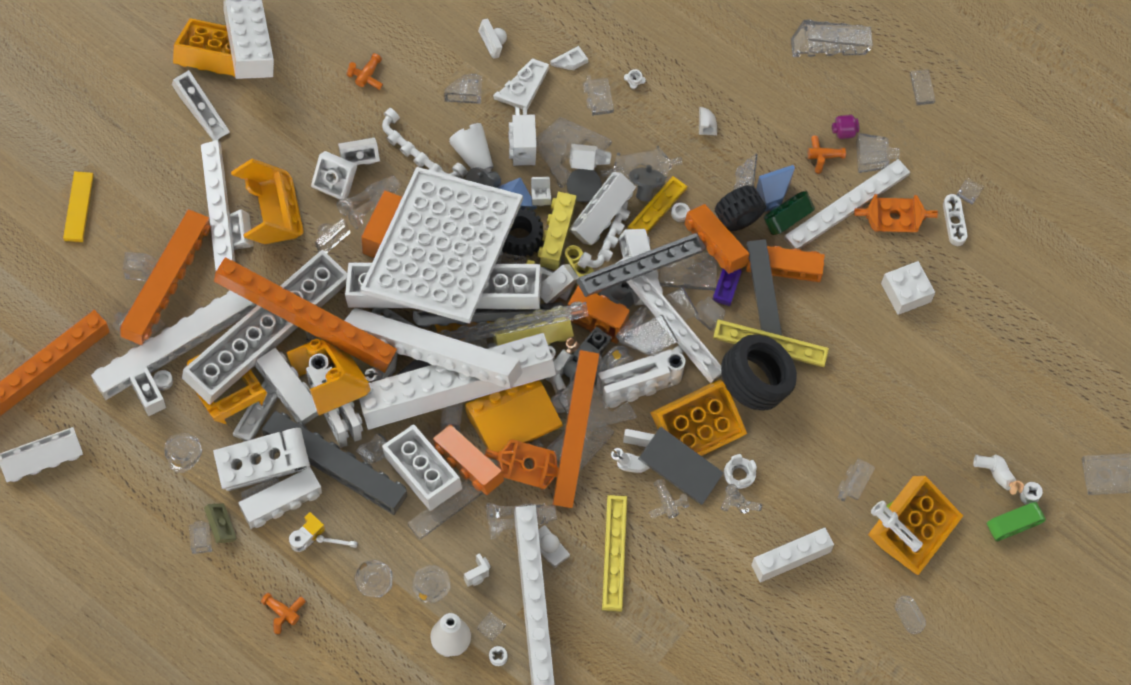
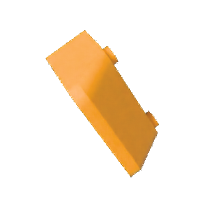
[231,158,303,244]
[286,339,371,415]

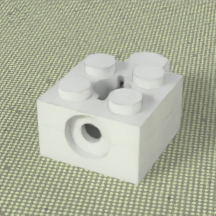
[508,107,536,166]

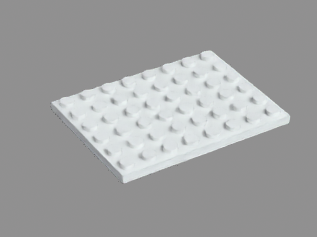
[360,167,523,324]

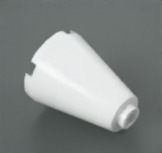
[449,123,493,173]
[430,613,471,657]

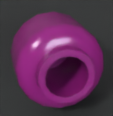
[832,114,860,139]

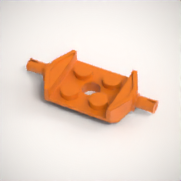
[854,194,938,232]
[484,439,559,490]

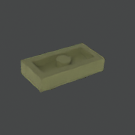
[204,503,237,543]

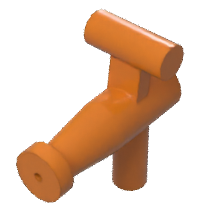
[347,53,383,90]
[807,136,846,174]
[261,593,306,634]

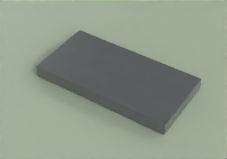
[638,427,724,505]

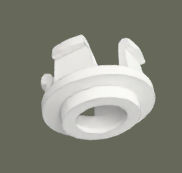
[724,454,757,489]

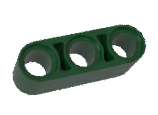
[764,191,815,235]

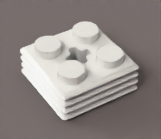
[311,151,357,201]

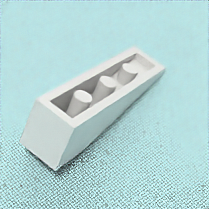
[171,70,230,141]

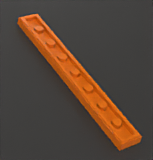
[552,350,599,508]

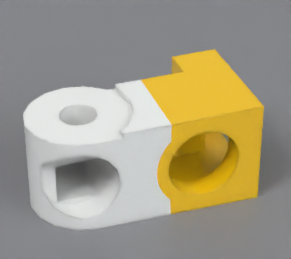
[289,512,325,552]

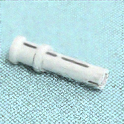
[871,501,923,552]

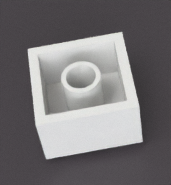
[881,261,935,315]

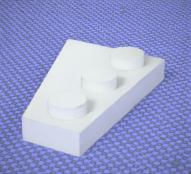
[493,58,549,110]

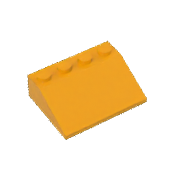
[173,18,235,77]
[465,380,563,452]
[650,380,747,456]
[868,476,963,575]

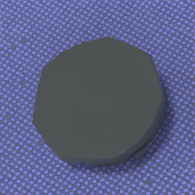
[567,169,602,202]

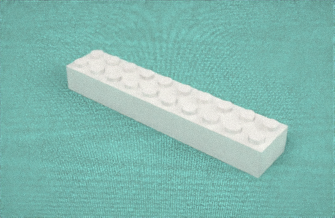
[182,250,347,405]
[345,263,541,309]
[359,333,556,430]

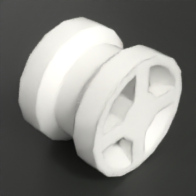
[1020,482,1043,505]

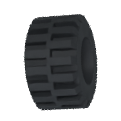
[714,185,766,232]
[502,207,543,259]

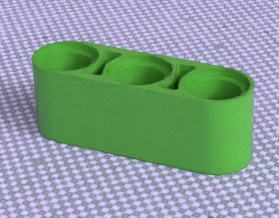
[986,502,1046,542]

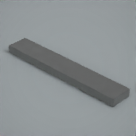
[746,239,782,336]

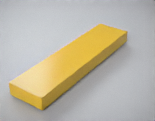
[63,171,94,242]
[627,176,688,234]

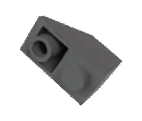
[573,326,612,362]

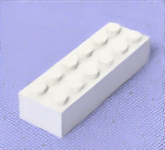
[224,0,274,79]

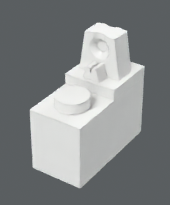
[569,144,611,170]

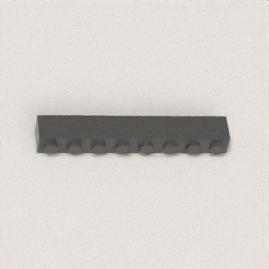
[262,411,407,515]

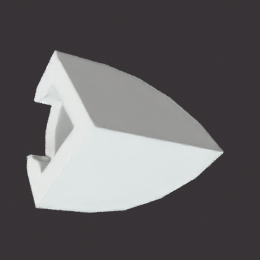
[699,107,717,135]

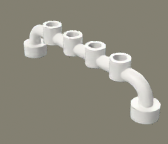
[382,108,468,178]
[577,201,630,269]

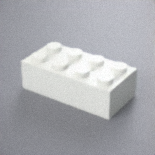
[382,424,462,511]

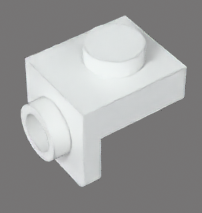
[531,177,551,206]
[464,553,491,587]

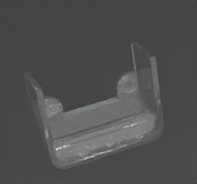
[616,287,698,356]

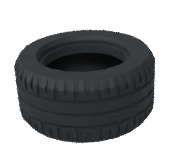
[721,334,797,411]

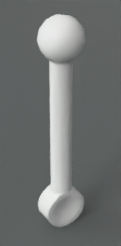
[316,535,358,548]

